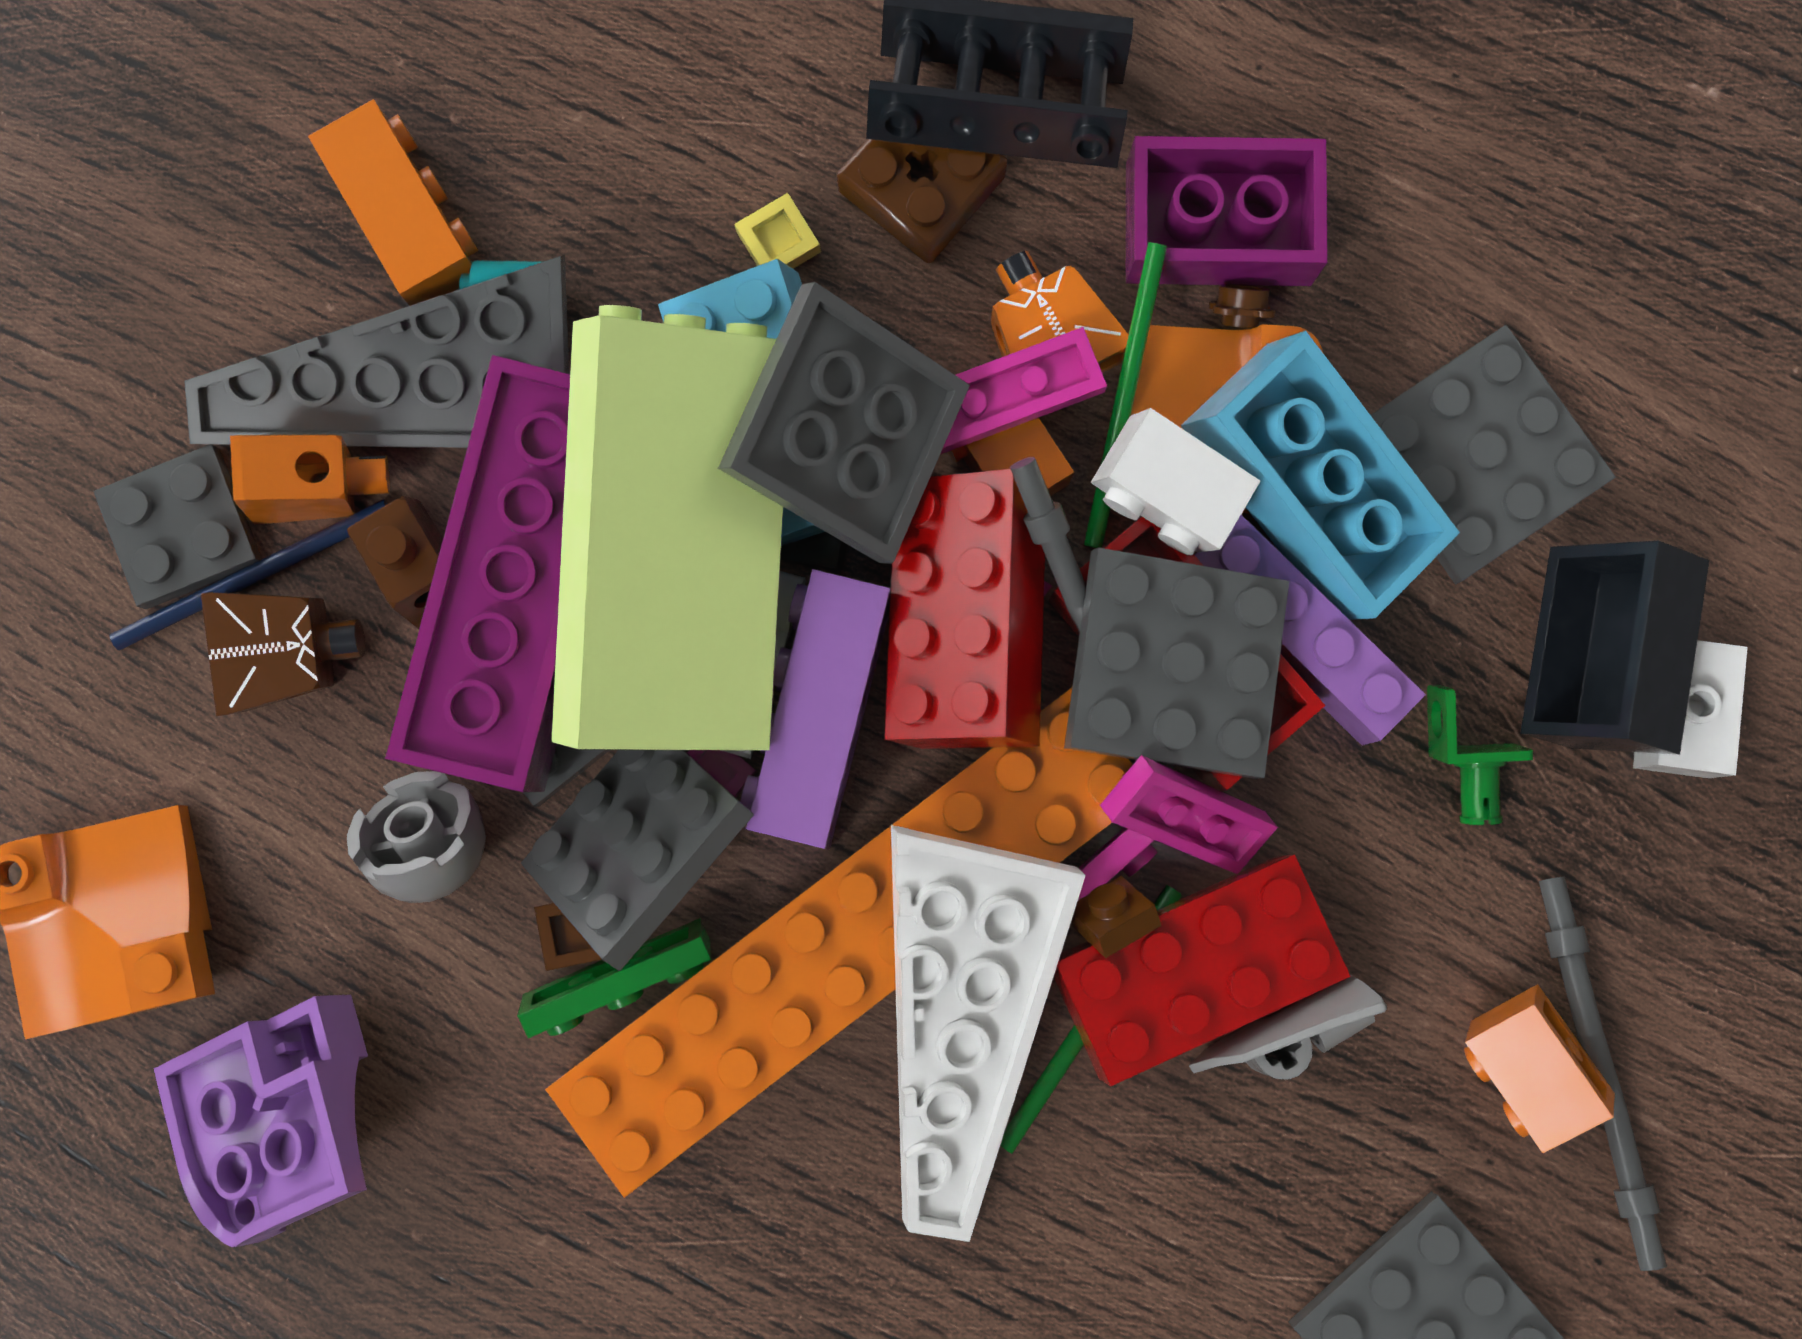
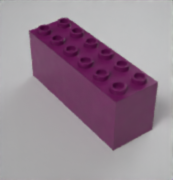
[385,355,570,792]

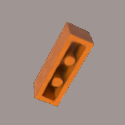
[308,99,479,306]

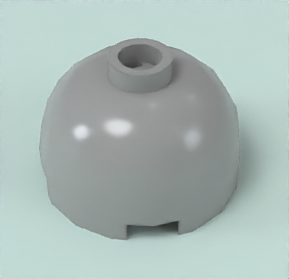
[347,771,486,903]

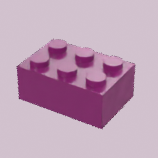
[1125,136,1327,286]

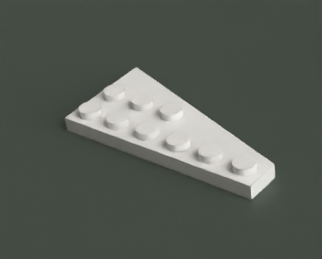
[891,825,1086,1242]

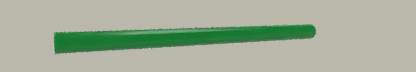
[1084,242,1167,548]
[1000,885,1182,1154]

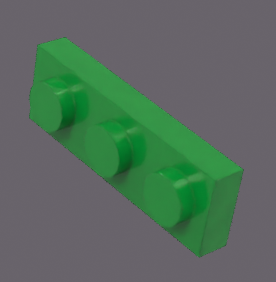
[517,918,711,1038]

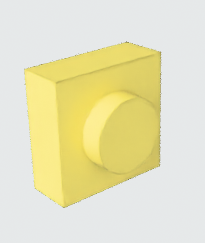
[734,193,821,269]

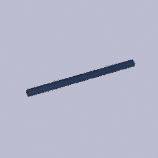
[109,499,387,651]

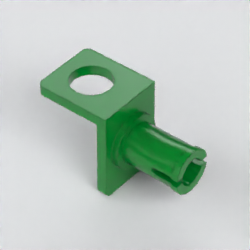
[1427,685,1533,825]

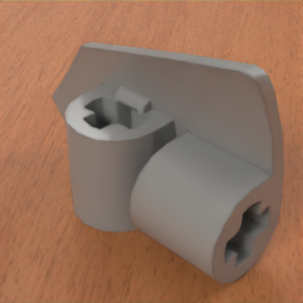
[1189,974,1387,1080]

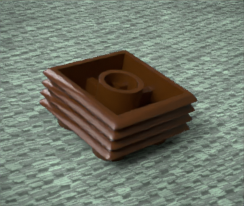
[837,139,1007,263]

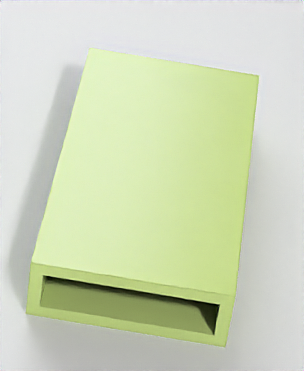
[552,305,783,750]

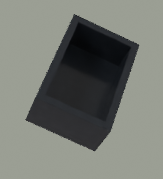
[1520,540,1710,755]

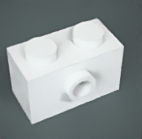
[1090,408,1260,555]
[1633,640,1747,778]

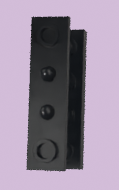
[866,0,1133,168]

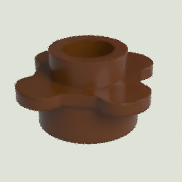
[1208,284,1276,328]

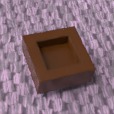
[1071,876,1162,958]
[534,903,602,971]

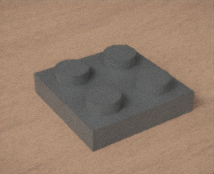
[93,444,262,610]

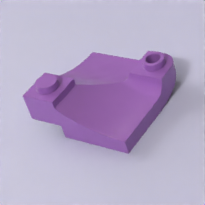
[154,995,368,1247]

